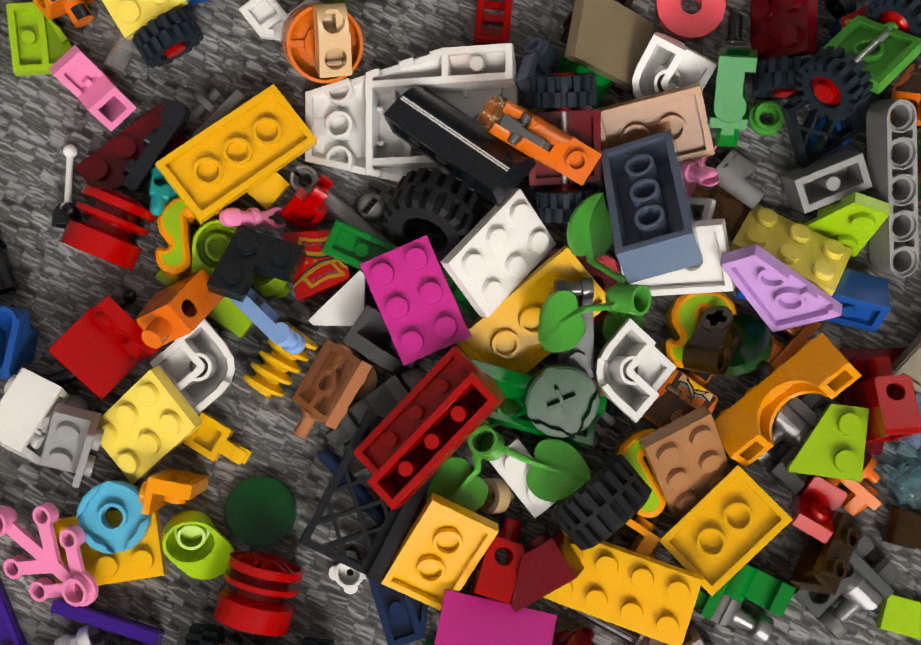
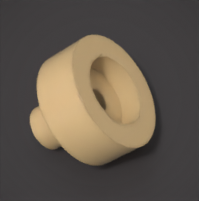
[480,478,515,514]

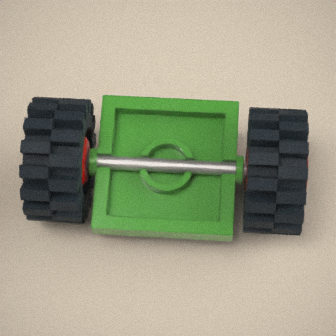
[796,0,921,121]

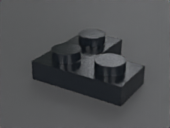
[206,227,306,302]

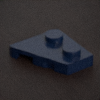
[368,579,429,645]

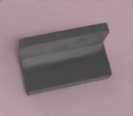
[343,305,405,376]

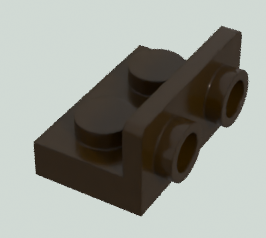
[790,512,861,595]

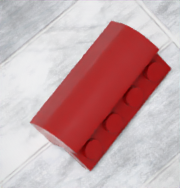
[353,346,506,510]

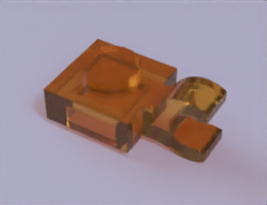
[691,185,750,235]

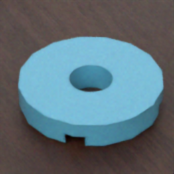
[77,480,152,554]

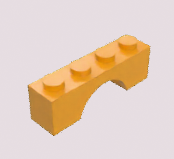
[714,333,862,468]

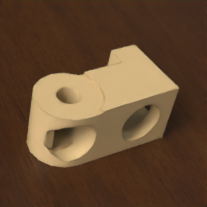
[313,3,353,78]

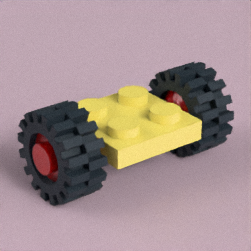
[102,0,204,68]

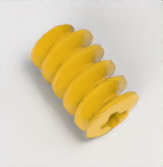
[241,321,318,400]

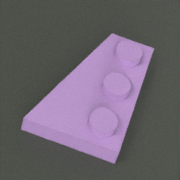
[720,244,842,332]

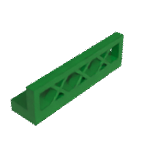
[470,359,607,449]

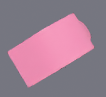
[49,45,137,132]

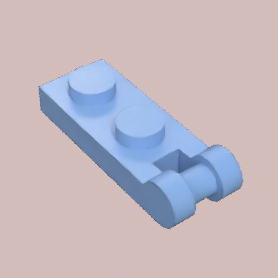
[229,287,306,355]

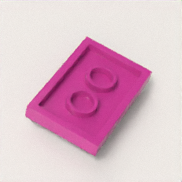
[359,235,472,366]

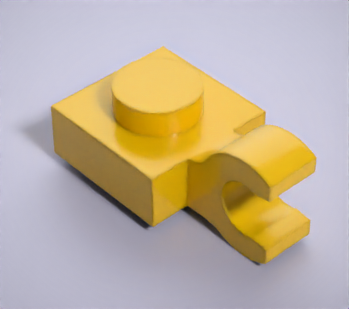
[183,412,252,465]

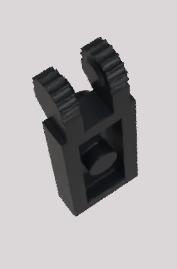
[122,100,191,193]

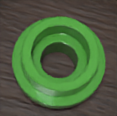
[748,100,784,136]

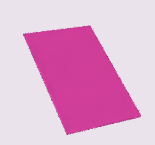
[434,589,557,645]

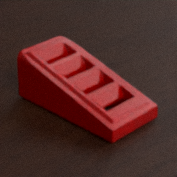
[473,0,513,45]

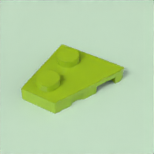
[6,2,72,77]
[796,192,891,258]
[786,403,869,482]

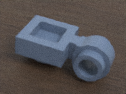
[515,37,557,100]

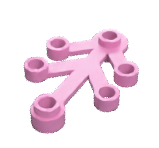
[0,502,99,607]

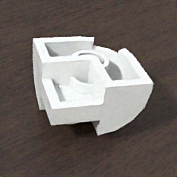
[632,32,717,98]
[595,318,676,423]
[150,319,235,415]

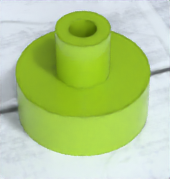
[253,273,290,298]

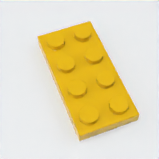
[155,84,317,225]
[457,245,606,374]
[542,528,703,645]

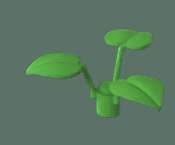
[538,193,652,353]
[424,399,591,512]

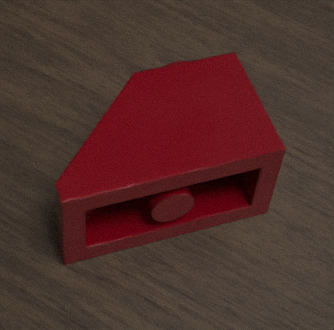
[511,530,584,613]

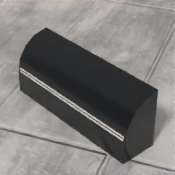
[383,86,537,207]

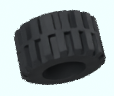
[383,168,482,261]
[551,454,652,551]

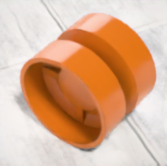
[281,2,363,83]

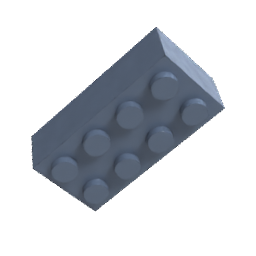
[601,130,703,284]

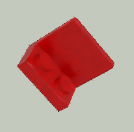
[48,295,161,398]

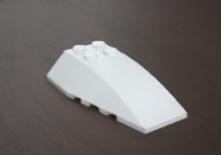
[305,43,520,191]

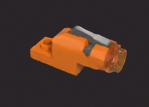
[477,94,602,186]

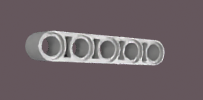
[866,99,919,278]

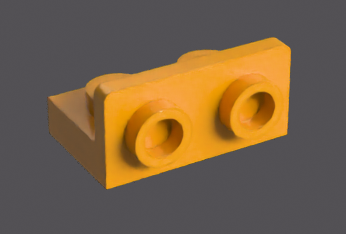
[139,468,209,515]

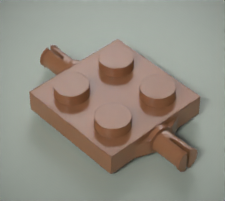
[291,339,372,440]

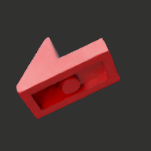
[792,476,847,544]

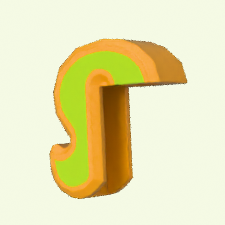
[155,196,222,281]
[660,292,736,369]
[612,427,666,518]

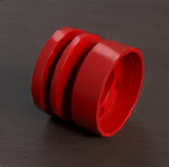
[60,184,156,271]
[213,551,304,636]

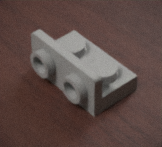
[39,402,104,488]

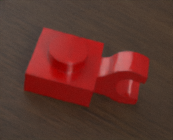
[279,174,334,232]

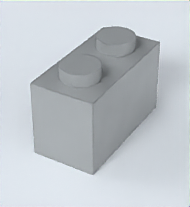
[780,149,873,214]

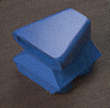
[0,305,40,381]

